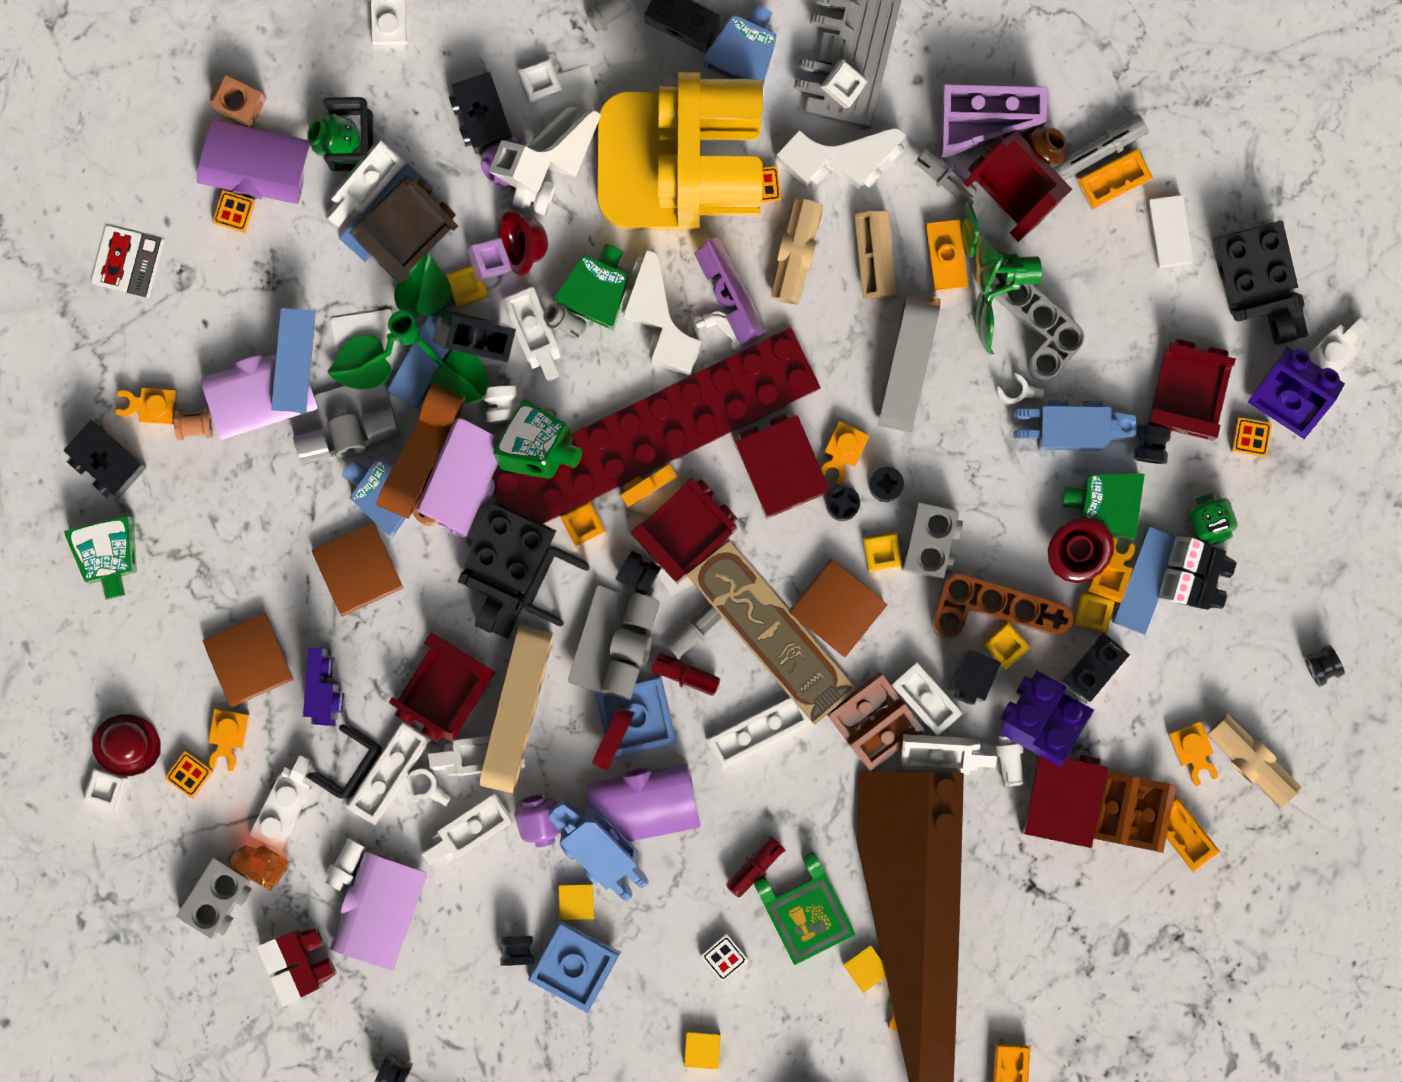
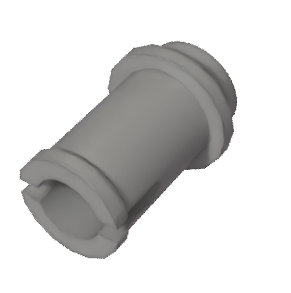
[586,0,631,32]
[543,303,586,339]

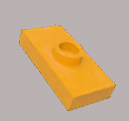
[1076,148,1153,210]
[926,219,969,292]
[1166,797,1221,873]
[993,1043,1031,1082]

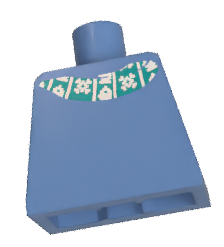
[703,5,777,88]
[342,459,406,538]

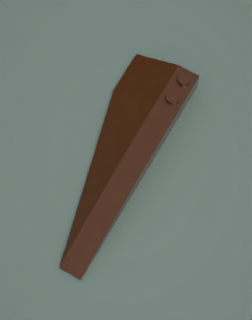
[856,772,964,1082]

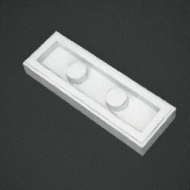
[706,696,812,769]
[346,721,431,826]

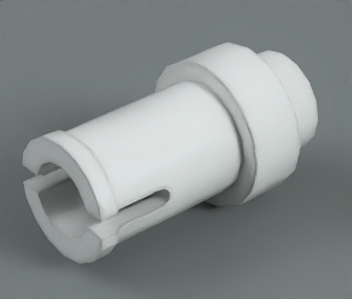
[995,736,1025,787]
[325,838,367,892]

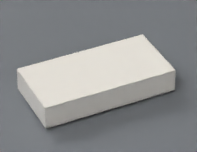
[1148,195,1193,268]

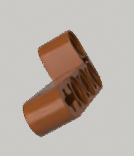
[376,383,465,519]
[932,574,1074,639]

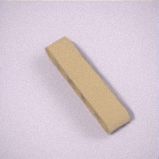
[480,625,554,793]

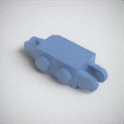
[1013,400,1136,451]
[548,799,649,901]

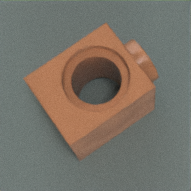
[210,75,266,128]

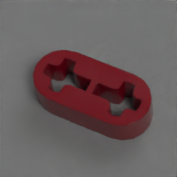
[592,705,635,771]

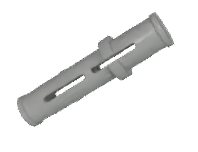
[1054,114,1149,181]

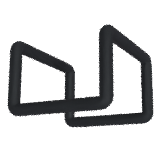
[323,97,373,171]
[522,546,590,627]
[307,724,382,799]

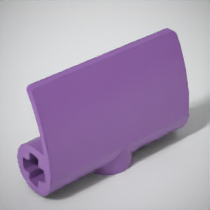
[197,120,310,204]
[694,238,767,344]
[587,764,701,842]

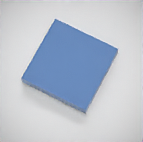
[595,676,677,758]
[528,919,621,1013]

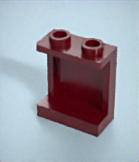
[963,131,1073,242]
[1147,339,1236,441]
[734,413,830,519]
[630,477,738,585]
[388,632,496,742]
[1021,755,1108,848]

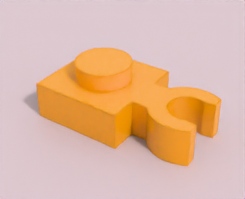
[115,388,177,425]
[821,421,870,486]
[620,464,677,509]
[1088,538,1135,603]
[208,709,250,771]
[1168,721,1218,786]

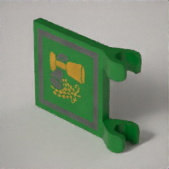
[754,852,855,965]

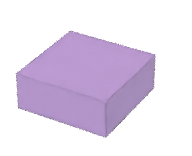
[466,238,511,281]

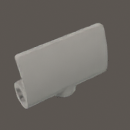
[289,382,400,466]
[568,585,660,700]

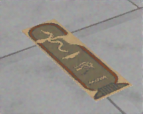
[686,541,857,725]

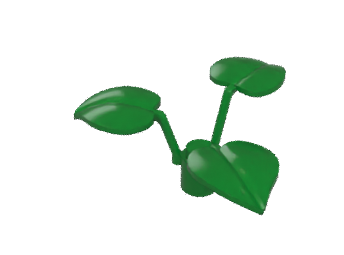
[961,199,1042,354]
[327,254,488,404]

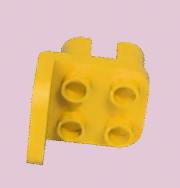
[598,72,763,230]

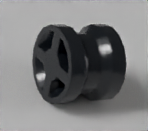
[869,467,904,503]
[826,486,860,521]
[1304,645,1345,687]
[499,936,534,966]
[374,1052,414,1082]

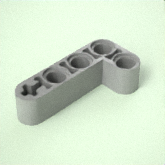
[974,260,1085,382]
[878,292,941,433]

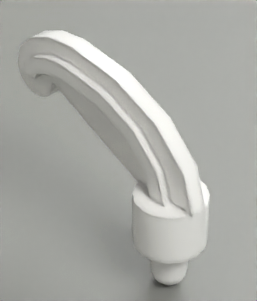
[694,311,742,351]

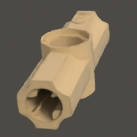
[771,198,823,305]
[1206,714,1301,808]

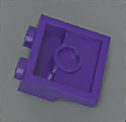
[1248,346,1345,440]
[303,647,346,726]
[1000,670,1094,767]

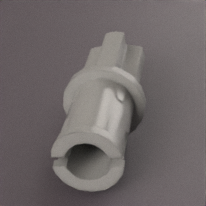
[914,146,977,204]
[664,604,723,660]

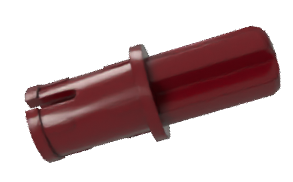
[651,652,720,696]
[726,835,786,898]

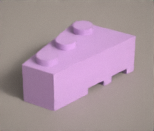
[940,85,1047,159]

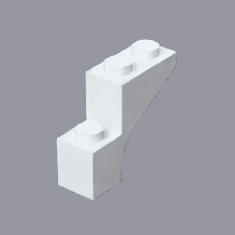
[489,106,601,193]
[776,128,906,191]
[620,250,701,376]

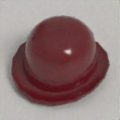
[498,209,548,277]
[1047,517,1114,583]
[92,714,161,776]

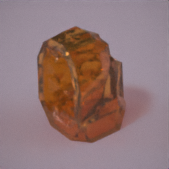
[228,845,291,891]

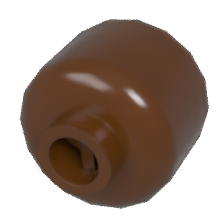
[1023,125,1067,169]

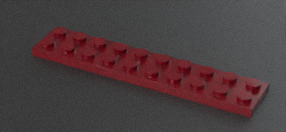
[492,327,821,524]

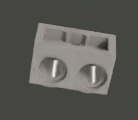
[902,502,963,580]
[176,857,252,939]

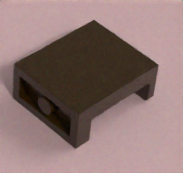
[349,175,458,284]

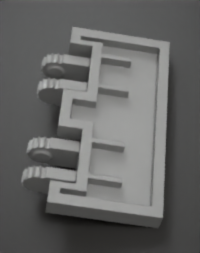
[793,0,901,129]

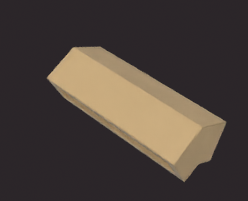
[855,210,897,299]

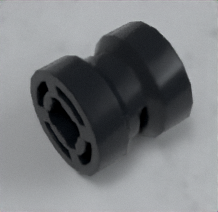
[1133,425,1172,464]
[615,550,662,595]

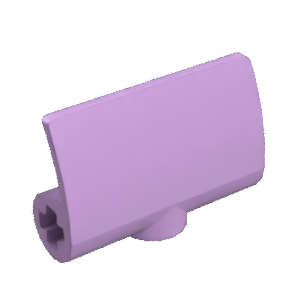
[200,354,318,440]
[416,418,500,537]
[330,851,427,970]

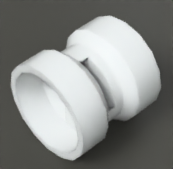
[513,181,556,216]
[484,386,517,424]

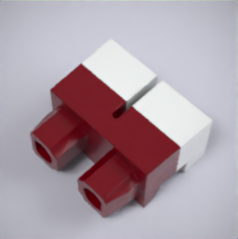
[256,928,337,1007]

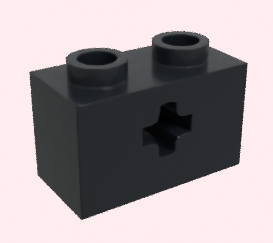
[644,0,720,53]
[448,72,512,154]
[432,309,516,362]
[63,420,146,498]
[948,649,1001,705]

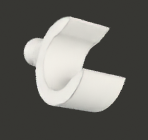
[996,373,1045,405]
[408,769,452,806]

